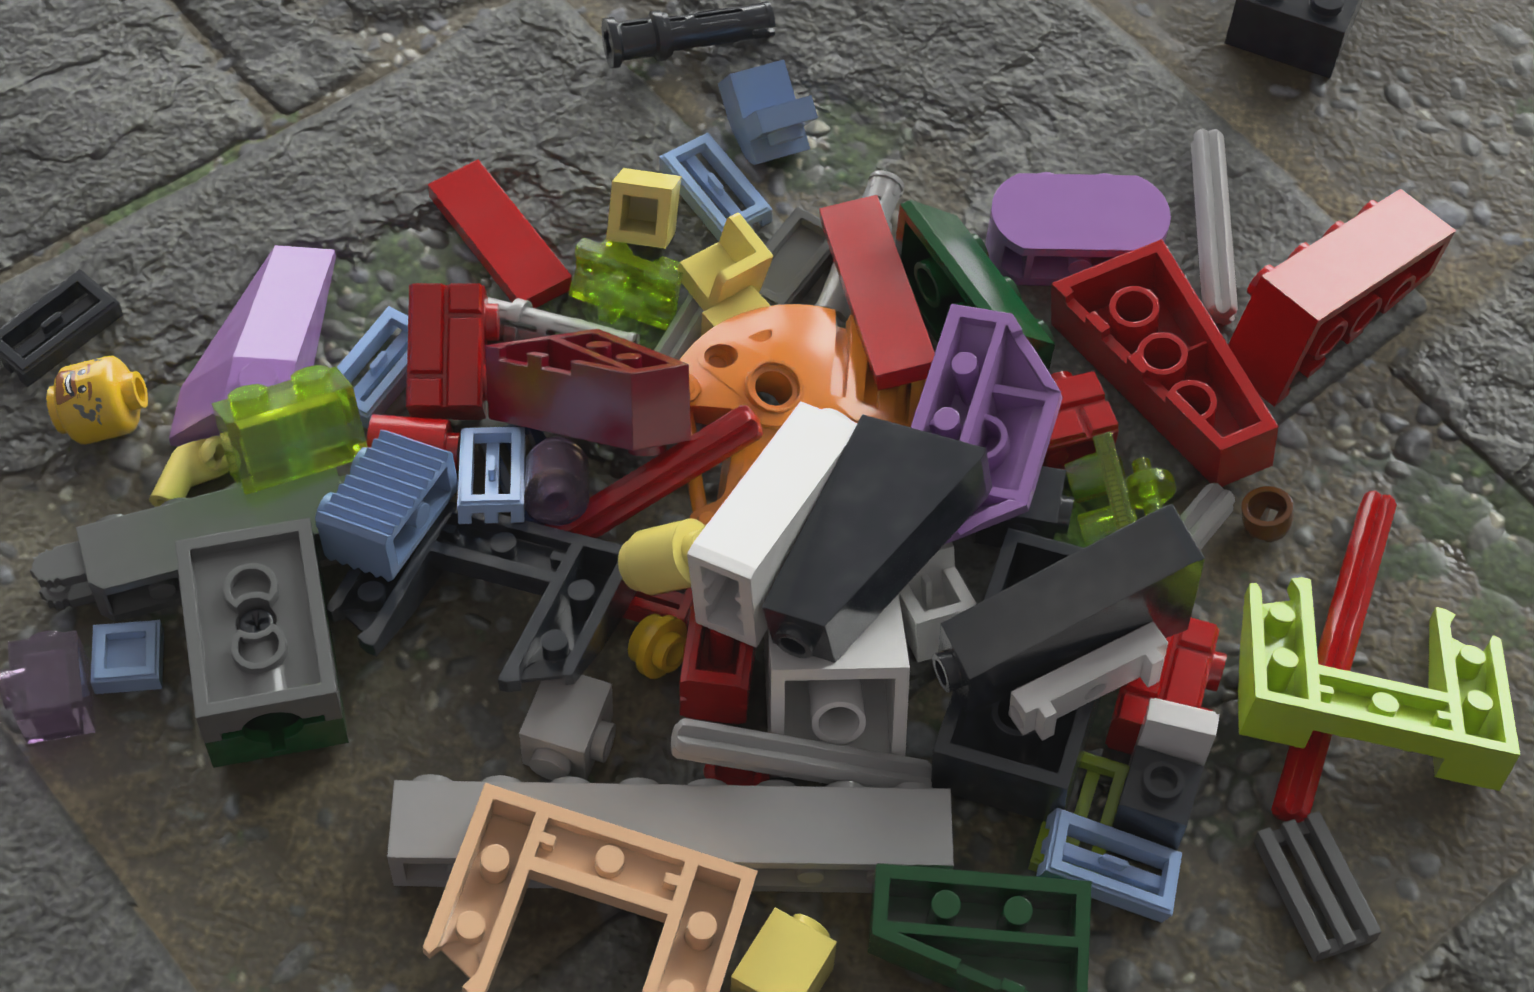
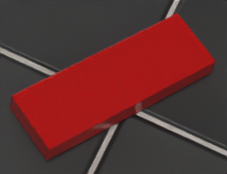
[428,159,573,308]

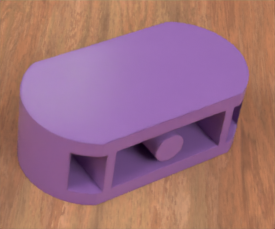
[985,172,1171,286]

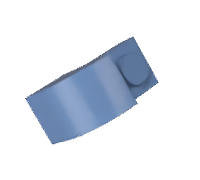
[718,59,818,165]

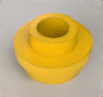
[628,614,687,679]

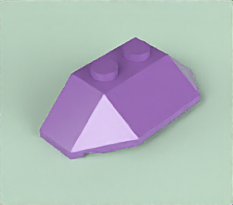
[911,304,1063,545]

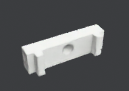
[1009,622,1168,740]

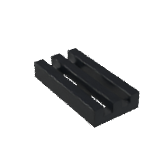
[0,269,123,387]

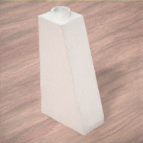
[687,401,858,648]

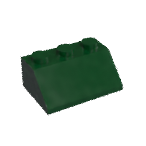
[895,200,1055,372]

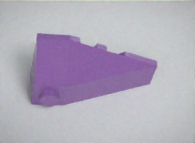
[169,245,336,455]

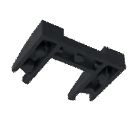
[326,501,637,692]

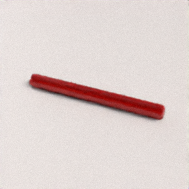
[1271,490,1397,823]

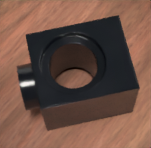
[1112,745,1204,851]

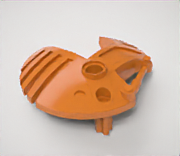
[677,304,926,525]

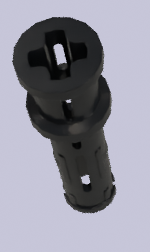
[601,1,776,69]

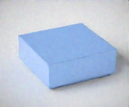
[91,620,164,694]

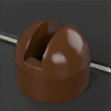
[1241,486,1294,543]

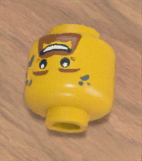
[46,356,148,444]

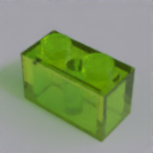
[211,365,367,495]

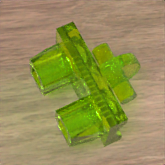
[569,237,683,331]
[1065,432,1176,547]

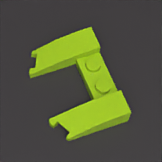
[1238,577,1520,791]

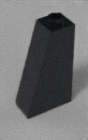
[762,414,992,663]
[932,504,1205,713]

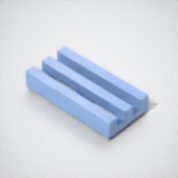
[659,133,772,241]
[317,306,408,429]
[457,427,525,524]
[1036,808,1182,923]

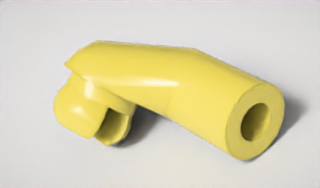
[149,436,236,507]

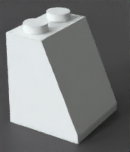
[764,594,910,778]

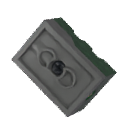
[175,517,349,768]

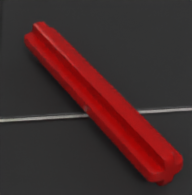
[545,405,763,538]

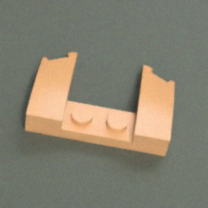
[423,783,758,992]

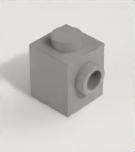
[519,675,616,780]

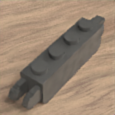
[30,461,346,622]

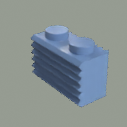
[315,430,458,582]

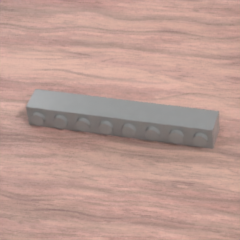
[387,774,954,893]

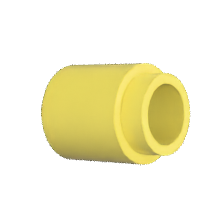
[618,518,706,595]

